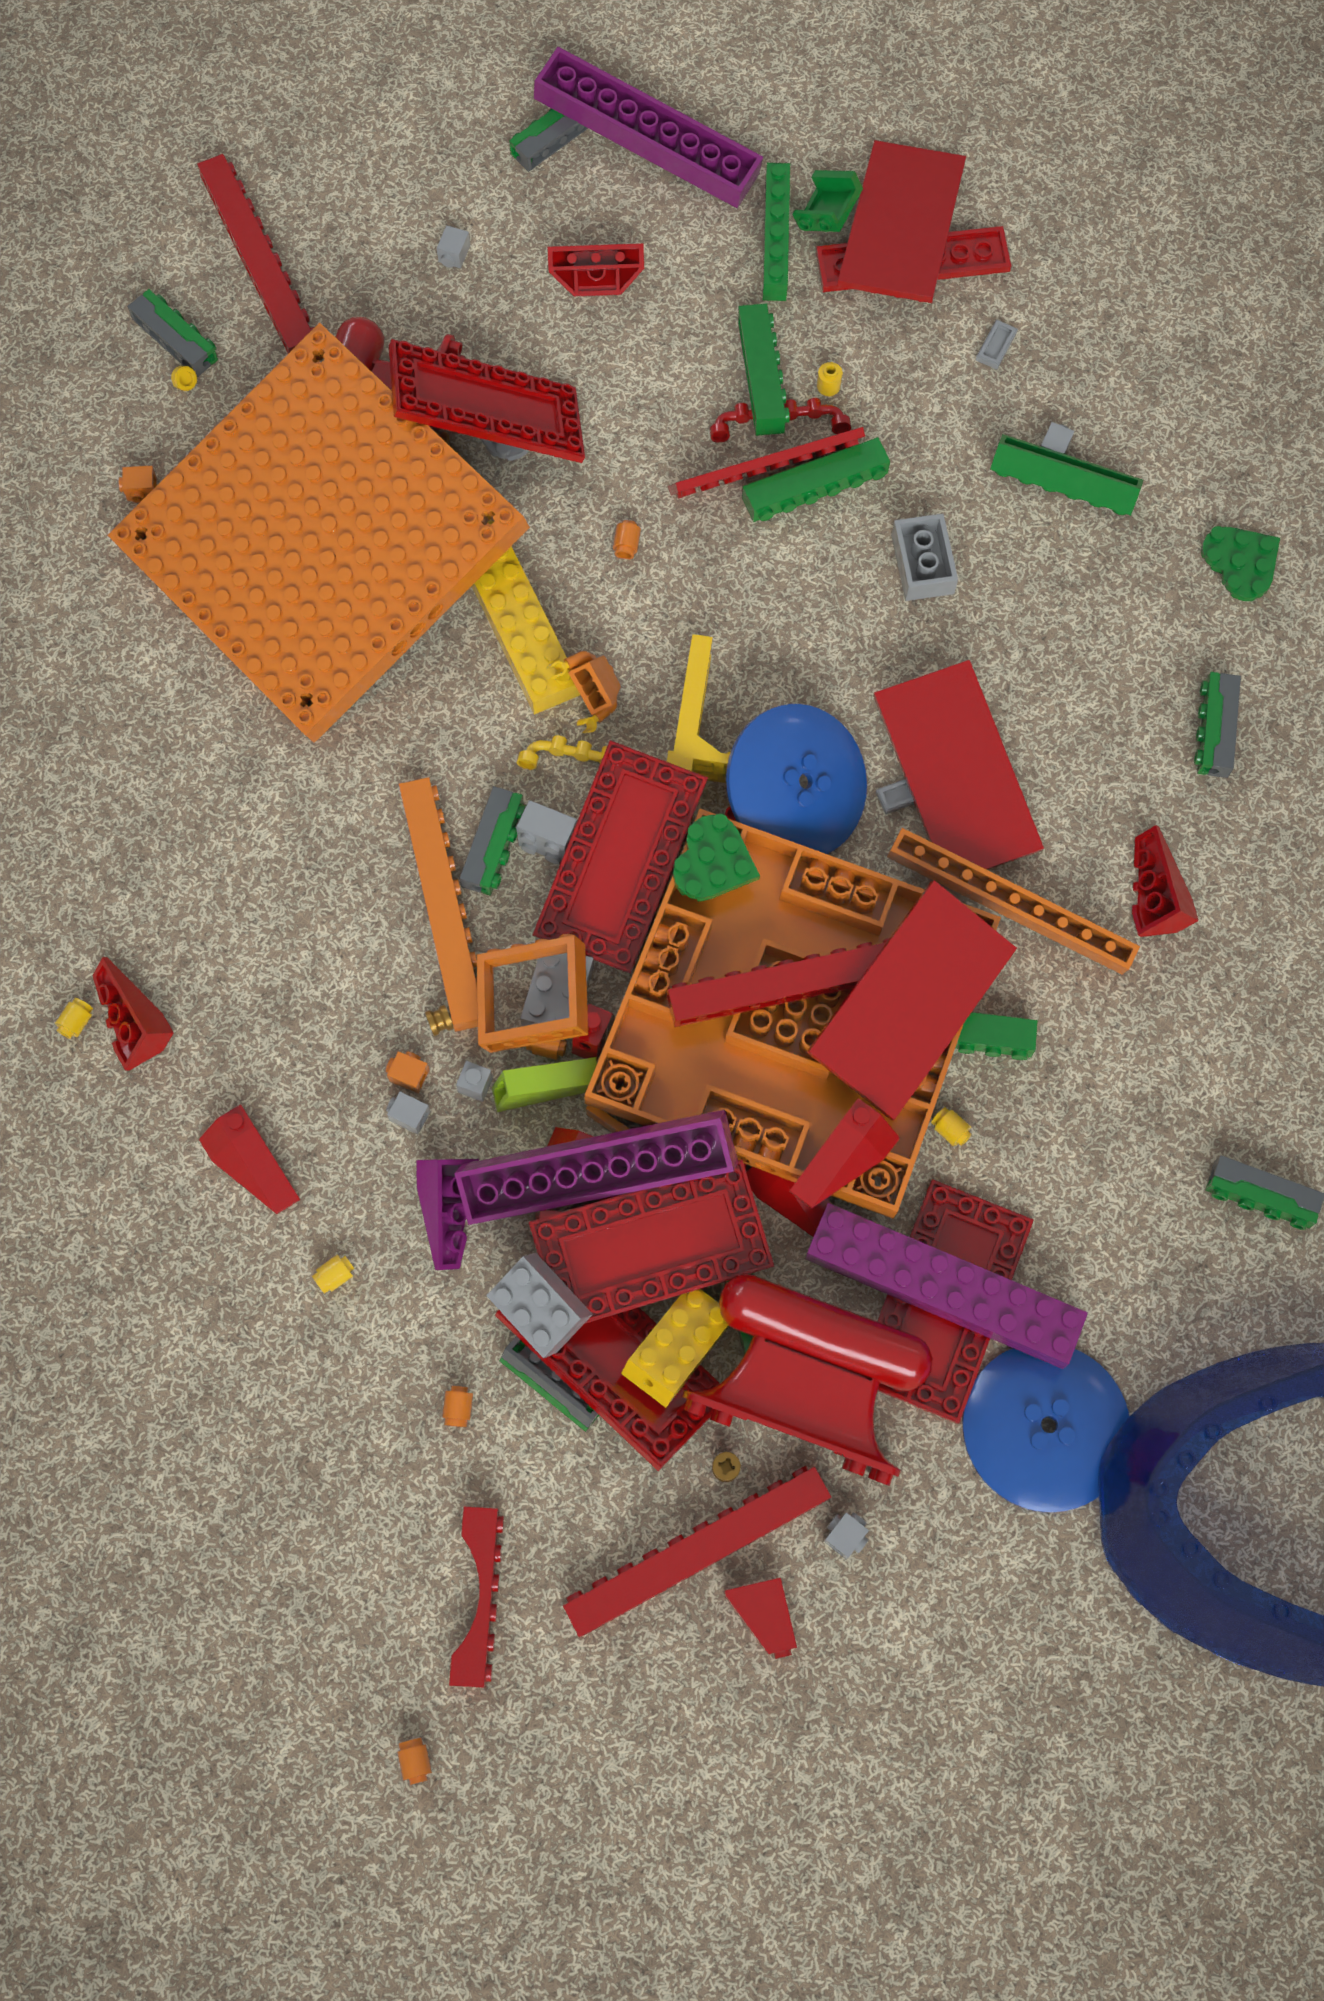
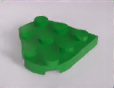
[1201,526,1280,602]
[673,814,760,901]

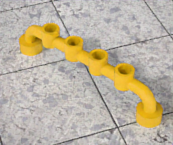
[517,735,607,770]

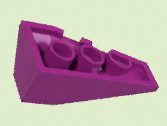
[416,1159,479,1270]

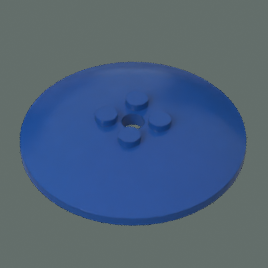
[726,704,867,854]
[962,1348,1131,1513]

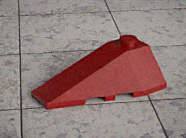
[789,1098,900,1209]

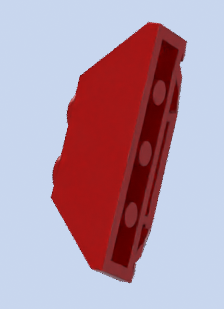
[547,243,644,297]

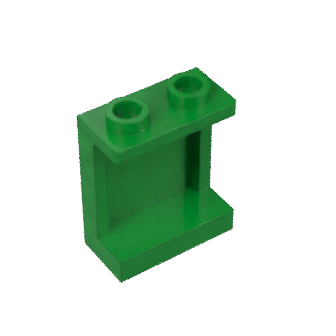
[792,170,863,232]

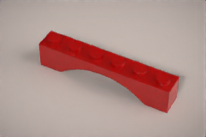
[449,1506,504,1688]

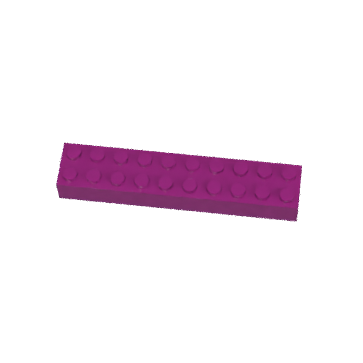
[534,47,763,209]
[454,1109,738,1225]
[805,1203,1088,1369]

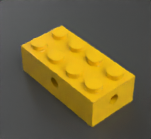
[621,1289,729,1408]

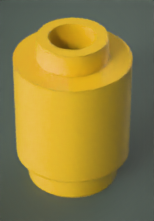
[817,362,843,397]
[55,998,93,1039]
[931,1107,972,1147]
[312,1254,355,1294]

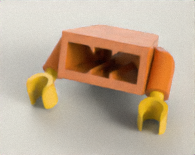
[546,651,621,733]

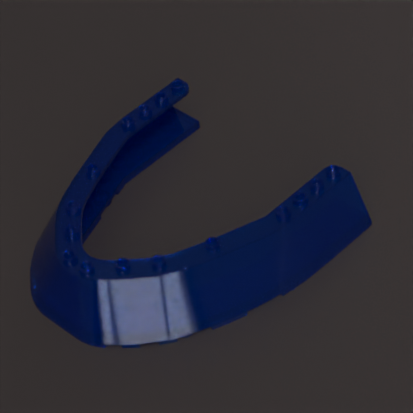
[1098,1343,1324,1687]

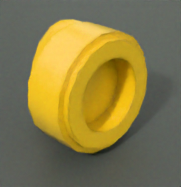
[171,366,197,391]

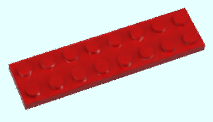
[816,226,1011,292]
[667,427,865,499]

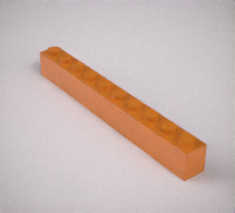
[399,777,478,1032]
[887,828,1140,975]

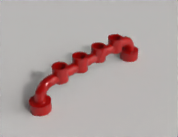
[710,398,851,443]

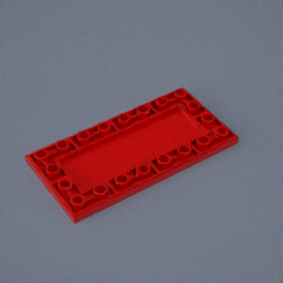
[837,140,966,303]
[389,339,585,463]
[873,660,1044,870]
[532,740,708,974]
[807,880,1017,1121]
[528,1159,775,1324]
[866,1179,1034,1424]
[495,1307,720,1472]

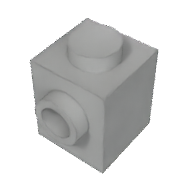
[824,1512,869,1559]

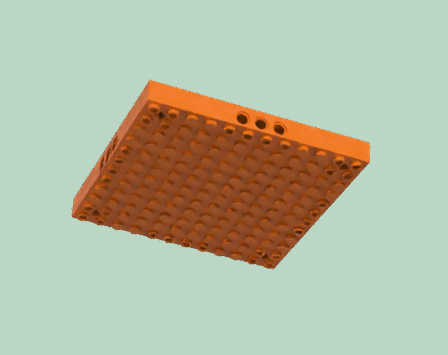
[107,323,530,743]
[584,809,1001,1219]

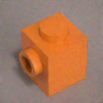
[119,466,157,503]
[386,1051,430,1094]

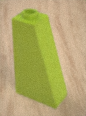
[492,1057,597,1113]

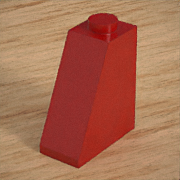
[724,1577,797,1659]

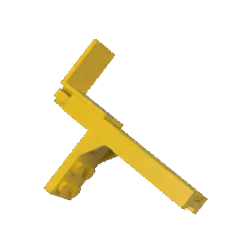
[667,634,731,783]

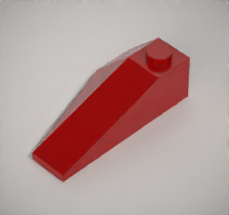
[1132,825,1199,937]
[92,957,174,1071]
[199,1104,300,1214]
[746,1166,831,1237]

